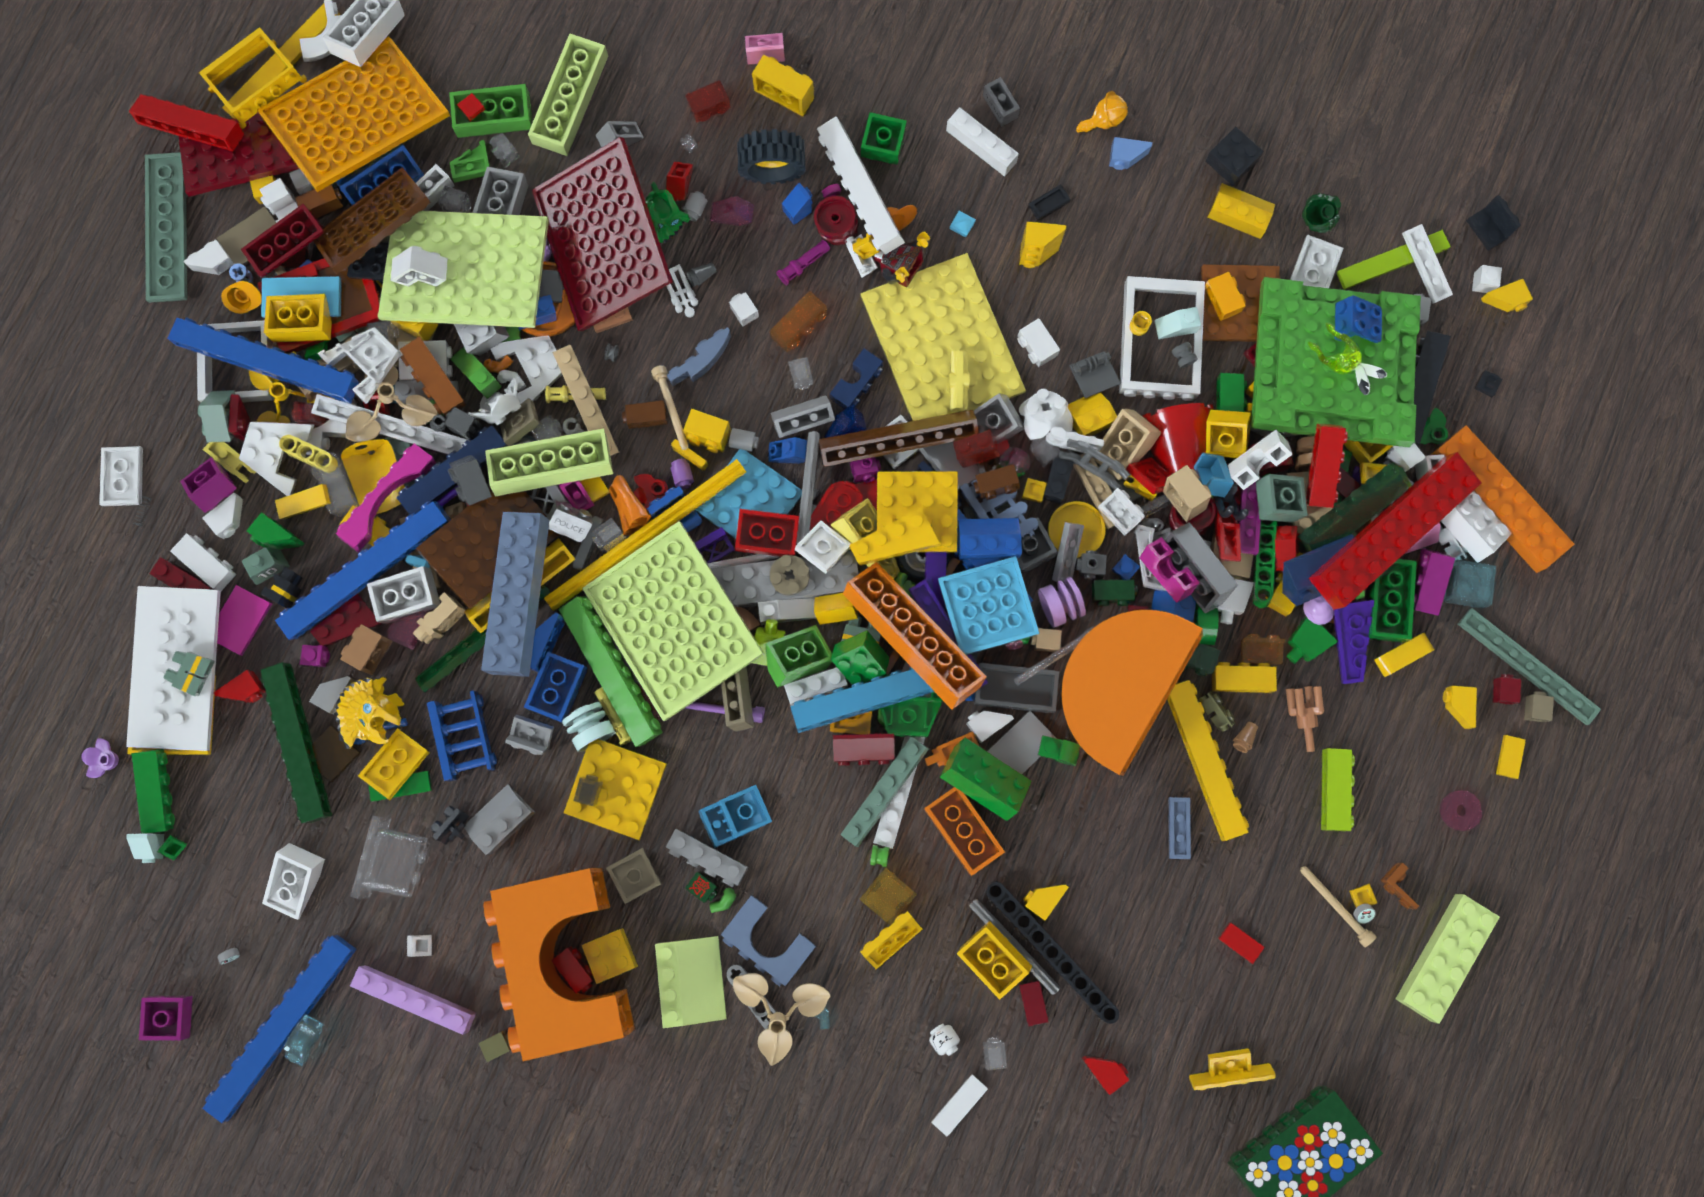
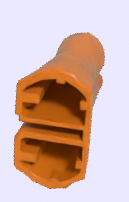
[608,475,651,536]

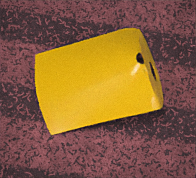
[341,439,405,514]

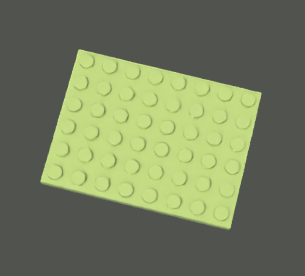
[378,211,549,328]
[582,521,764,721]

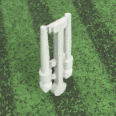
[667,264,698,318]

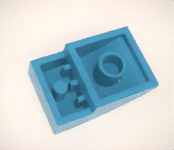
[698,785,772,849]

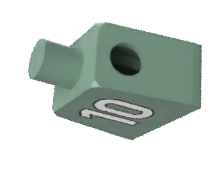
[242,547,290,585]

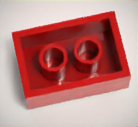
[735,509,799,557]

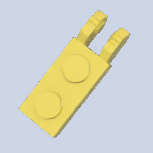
[203,442,256,483]

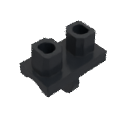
[430,806,470,845]

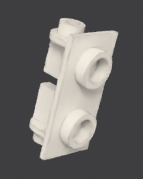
[846,234,878,278]
[1439,526,1468,563]

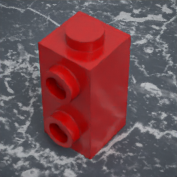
[551,947,595,993]

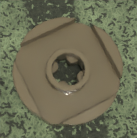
[770,555,810,596]

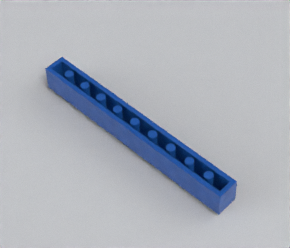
[167,318,360,404]
[275,501,451,640]
[202,935,357,1123]

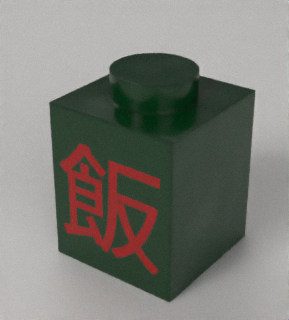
[685,872,718,903]

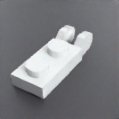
[1046,427,1104,453]

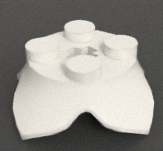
[468,377,521,425]
[1019,389,1073,440]

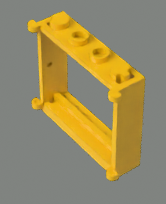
[199,27,307,129]

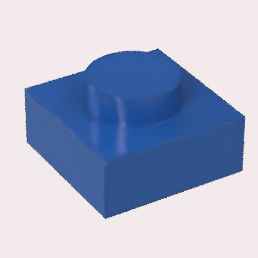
[1112,554,1140,580]

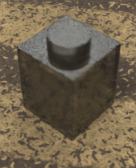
[573,774,603,806]

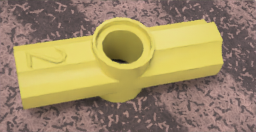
[949,351,970,412]

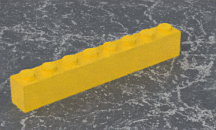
[1167,680,1249,841]

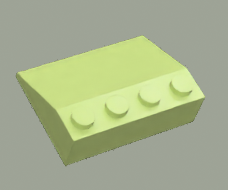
[655,936,727,1028]

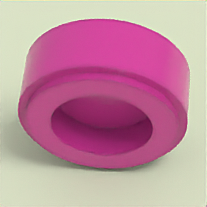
[822,184,842,199]

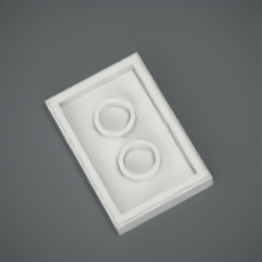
[1290,235,1344,288]
[100,446,143,506]

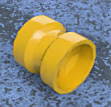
[1129,311,1152,336]

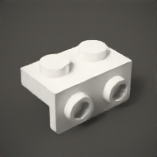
[1098,488,1145,536]

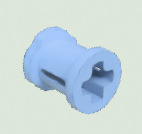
[229,264,253,283]

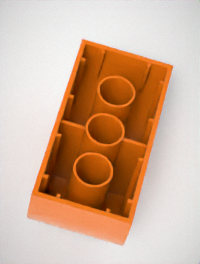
[1062,610,1203,776]

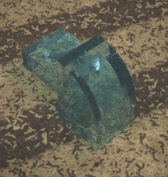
[283,1015,324,1067]

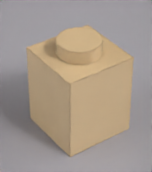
[1031,628,1062,653]

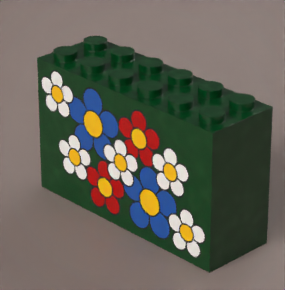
[1227,1086,1383,1197]

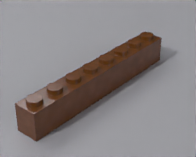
[819,410,979,467]

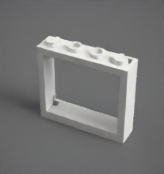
[197,320,274,402]

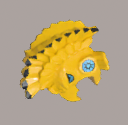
[334,677,404,749]

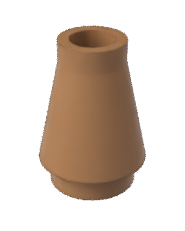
[1233,722,1258,753]

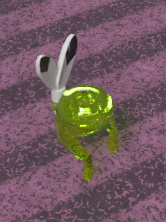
[1308,323,1387,395]

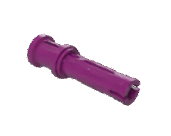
[776,240,830,286]

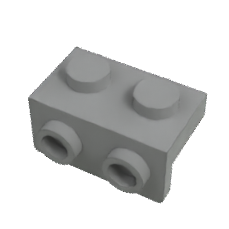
[505,715,554,755]

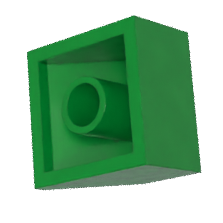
[247,512,305,549]

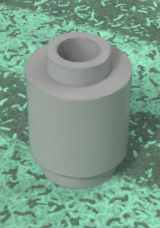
[683,191,708,222]

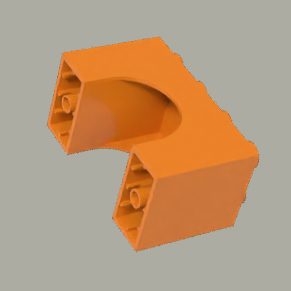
[484,868,635,1061]

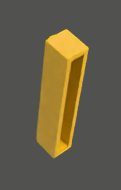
[464,538,575,633]

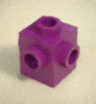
[850,457,881,483]

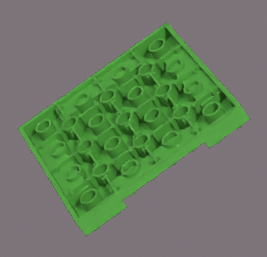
[1251,277,1421,448]

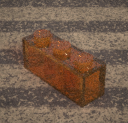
[769,291,827,352]

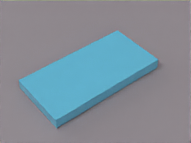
[261,277,341,318]

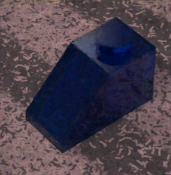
[825,405,867,438]

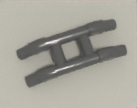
[1058,439,1131,490]

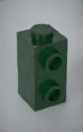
[1092,580,1138,606]

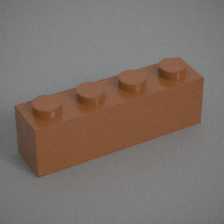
[400,336,466,417]

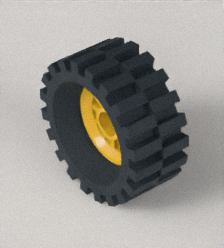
[737,129,805,184]

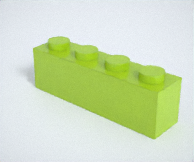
[1321,748,1355,832]

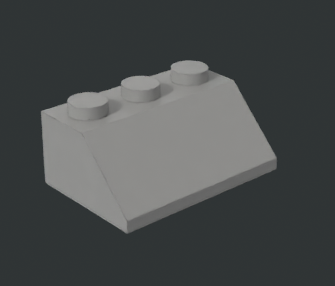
[464,784,535,855]

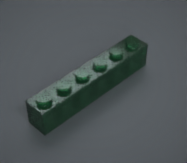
[1297,462,1412,552]

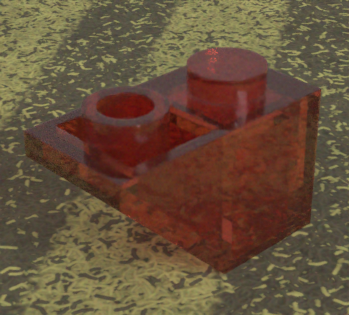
[292,401,329,429]

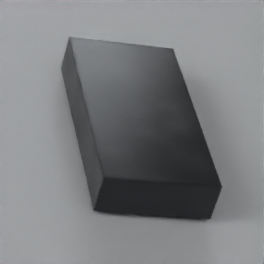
[1028,184,1071,221]

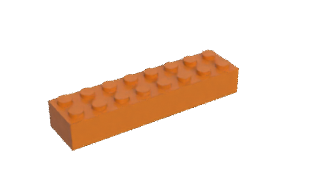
[1430,425,1574,573]
[843,562,987,710]

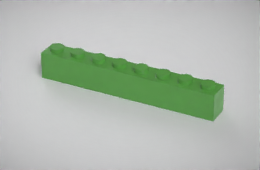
[559,596,663,747]

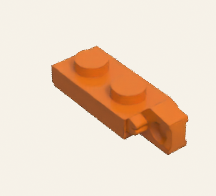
[924,732,979,767]

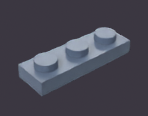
[1168,797,1191,859]

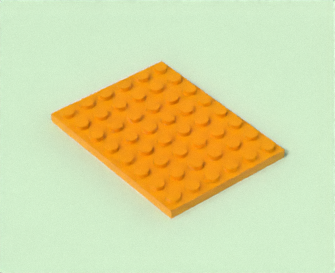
[257,36,450,192]

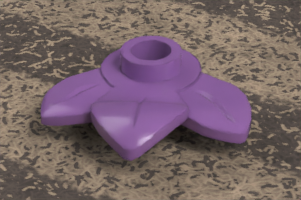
[82,738,119,778]

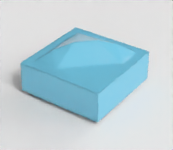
[949,211,976,237]
[405,554,430,569]

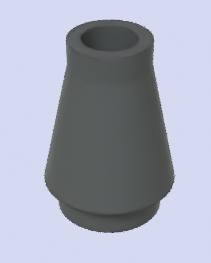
[687,262,717,287]

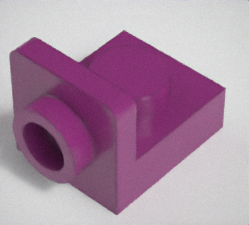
[300,645,330,667]

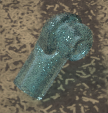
[815,1007,830,1030]

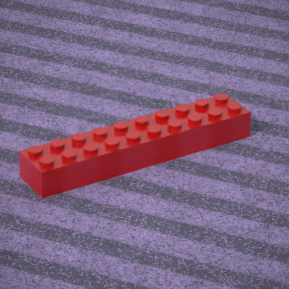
[1308,452,1482,610]

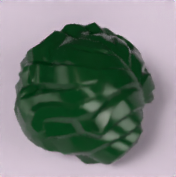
[1302,193,1341,233]

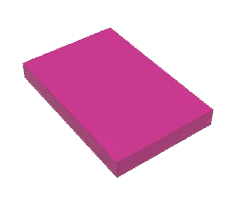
[217,585,272,656]

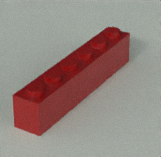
[129,94,245,152]

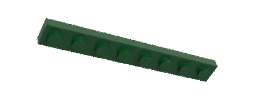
[415,583,550,693]

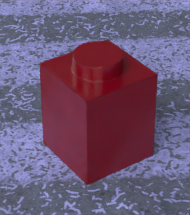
[1493,674,1521,705]

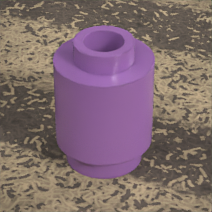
[670,459,694,489]

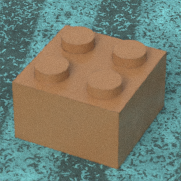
[340,624,393,675]

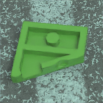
[450,140,490,183]

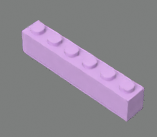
[350,965,477,1035]

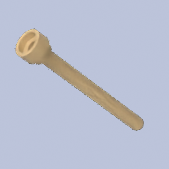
[651,366,688,450]
[1300,866,1377,947]

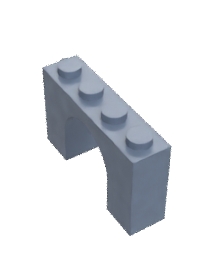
[721,895,816,986]

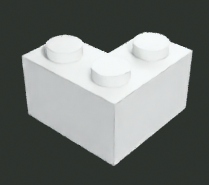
[259,178,299,223]
[390,246,448,287]

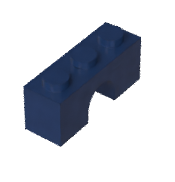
[830,348,884,412]

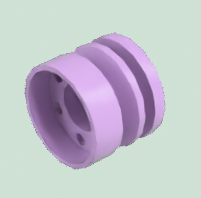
[1038,577,1086,628]

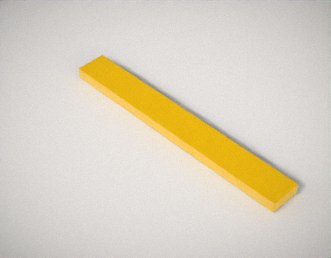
[222,4,340,119]

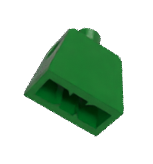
[1286,616,1338,664]

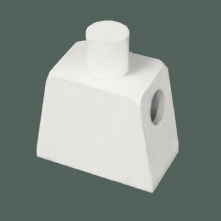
[1216,579,1254,624]

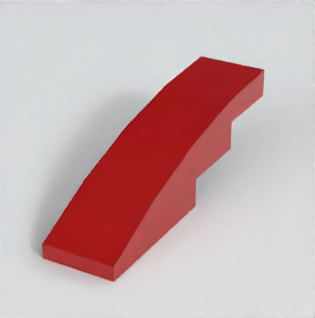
[1213,498,1241,562]

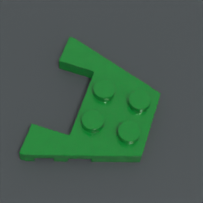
[880,674,943,738]

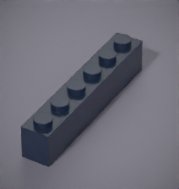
[396,426,507,514]

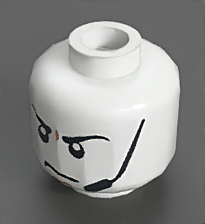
[929,1024,960,1056]

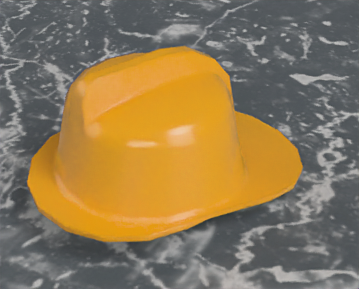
[221,281,262,314]

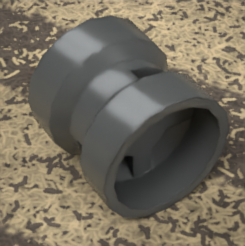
[1171,342,1198,369]

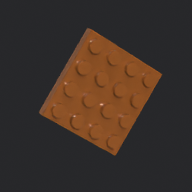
[1201,264,1280,342]

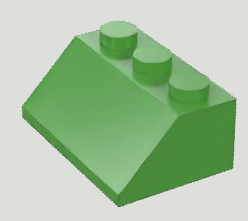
[765,625,832,688]

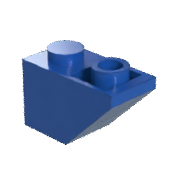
[782,183,813,225]
[768,437,808,464]

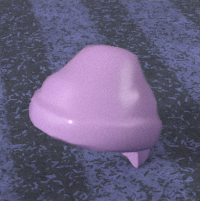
[1303,596,1334,625]

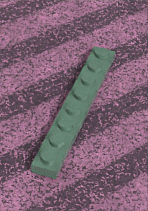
[1458,608,1601,725]

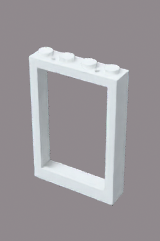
[1119,276,1205,401]

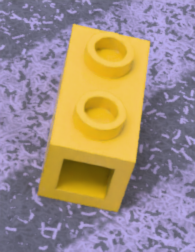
[814,593,858,625]

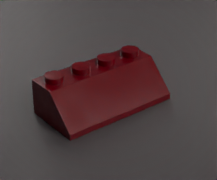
[241,203,324,278]

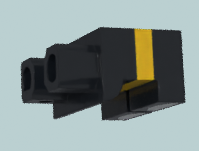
[260,567,303,608]

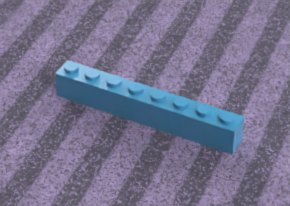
[791,667,935,733]

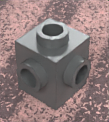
[1076,551,1107,580]

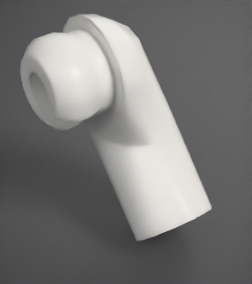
[497,370,526,391]

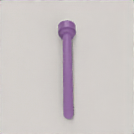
[686,702,765,723]

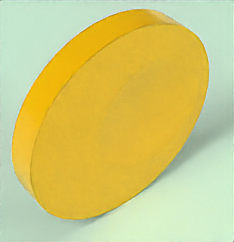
[1048,501,1105,558]

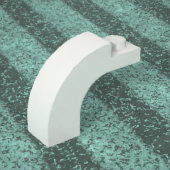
[299,0,342,62]

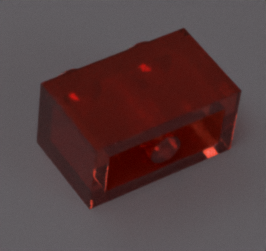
[685,80,731,123]
[953,430,1000,468]

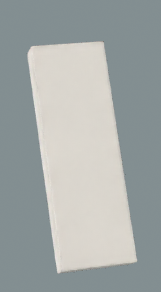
[931,1074,988,1136]

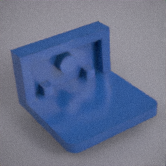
[1335,295,1382,343]
[647,486,702,533]

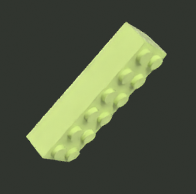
[528,34,608,156]
[485,428,613,496]
[1396,894,1500,1024]

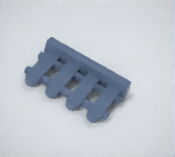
[960,469,1038,538]

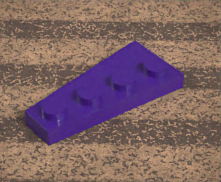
[1334,599,1374,684]

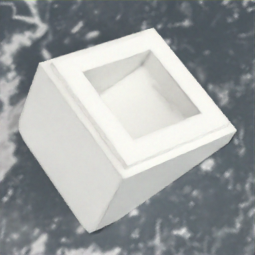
[407,935,432,957]

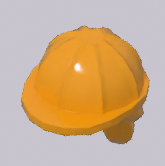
[1076,91,1128,133]

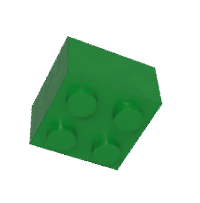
[861,112,907,165]
[831,630,890,685]

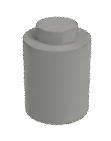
[729,428,759,452]

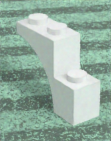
[306,399,357,455]

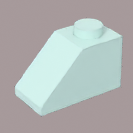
[1155,307,1201,339]
[127,834,164,863]

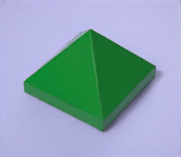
[157,835,187,860]

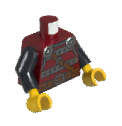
[874,232,930,287]

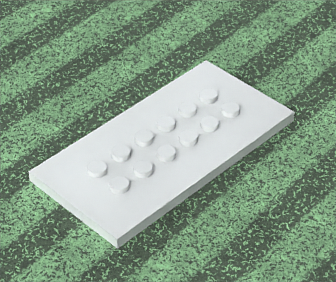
[126,586,221,751]

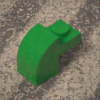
[1194,603,1218,645]
[1037,735,1081,766]

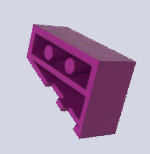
[1414,548,1455,616]

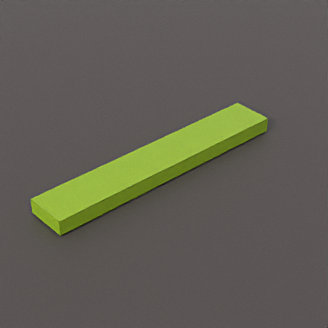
[1336,230,1451,290]

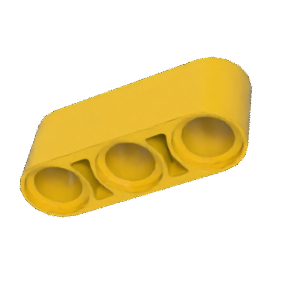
[1374,633,1435,677]

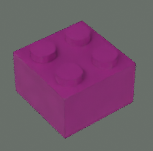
[180,456,236,513]
[139,996,193,1040]

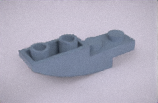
[667,327,731,386]

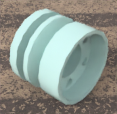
[562,702,616,752]

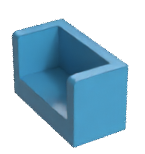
[1194,453,1234,498]

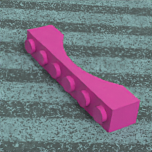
[336,443,436,553]

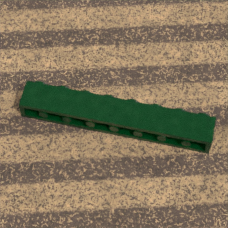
[260,662,332,824]

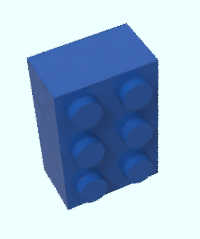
[524,651,588,723]

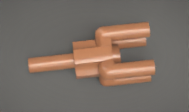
[1286,686,1324,752]

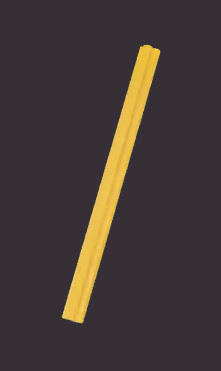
[544,459,747,611]

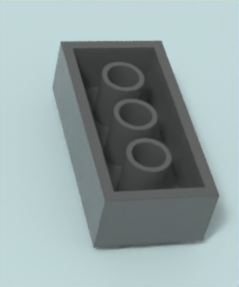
[1165,522,1238,614]

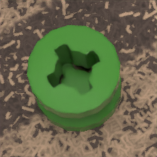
[871,845,890,867]

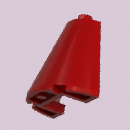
[1142,403,1214,475]

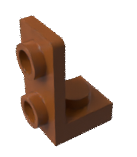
[1380,863,1419,909]

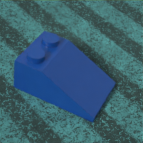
[530,613,565,672]

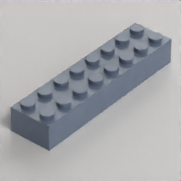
[481,512,550,677]

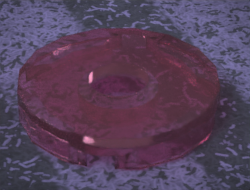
[1440,790,1482,831]

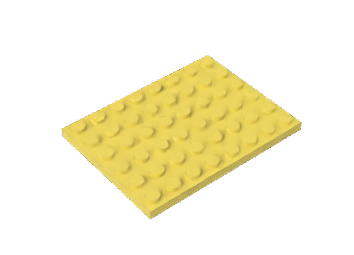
[861,253,1026,421]

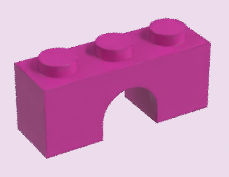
[1139,537,1200,603]

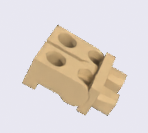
[413,592,466,644]

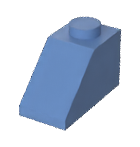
[1109,137,1152,170]

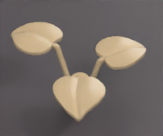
[345,365,438,442]
[733,973,830,1066]

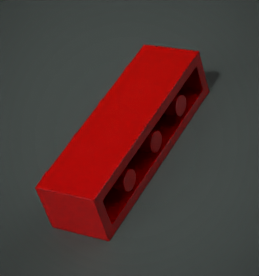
[1306,423,1348,508]

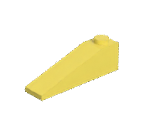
[830,498,900,579]

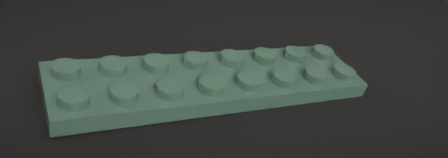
[145,152,187,303]

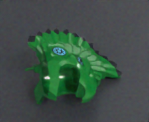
[645,181,690,244]

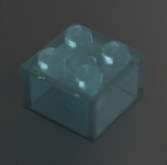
[1444,560,1496,608]

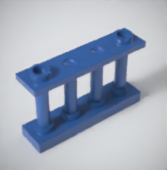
[427,690,497,782]

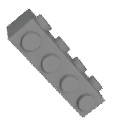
[666,829,749,887]

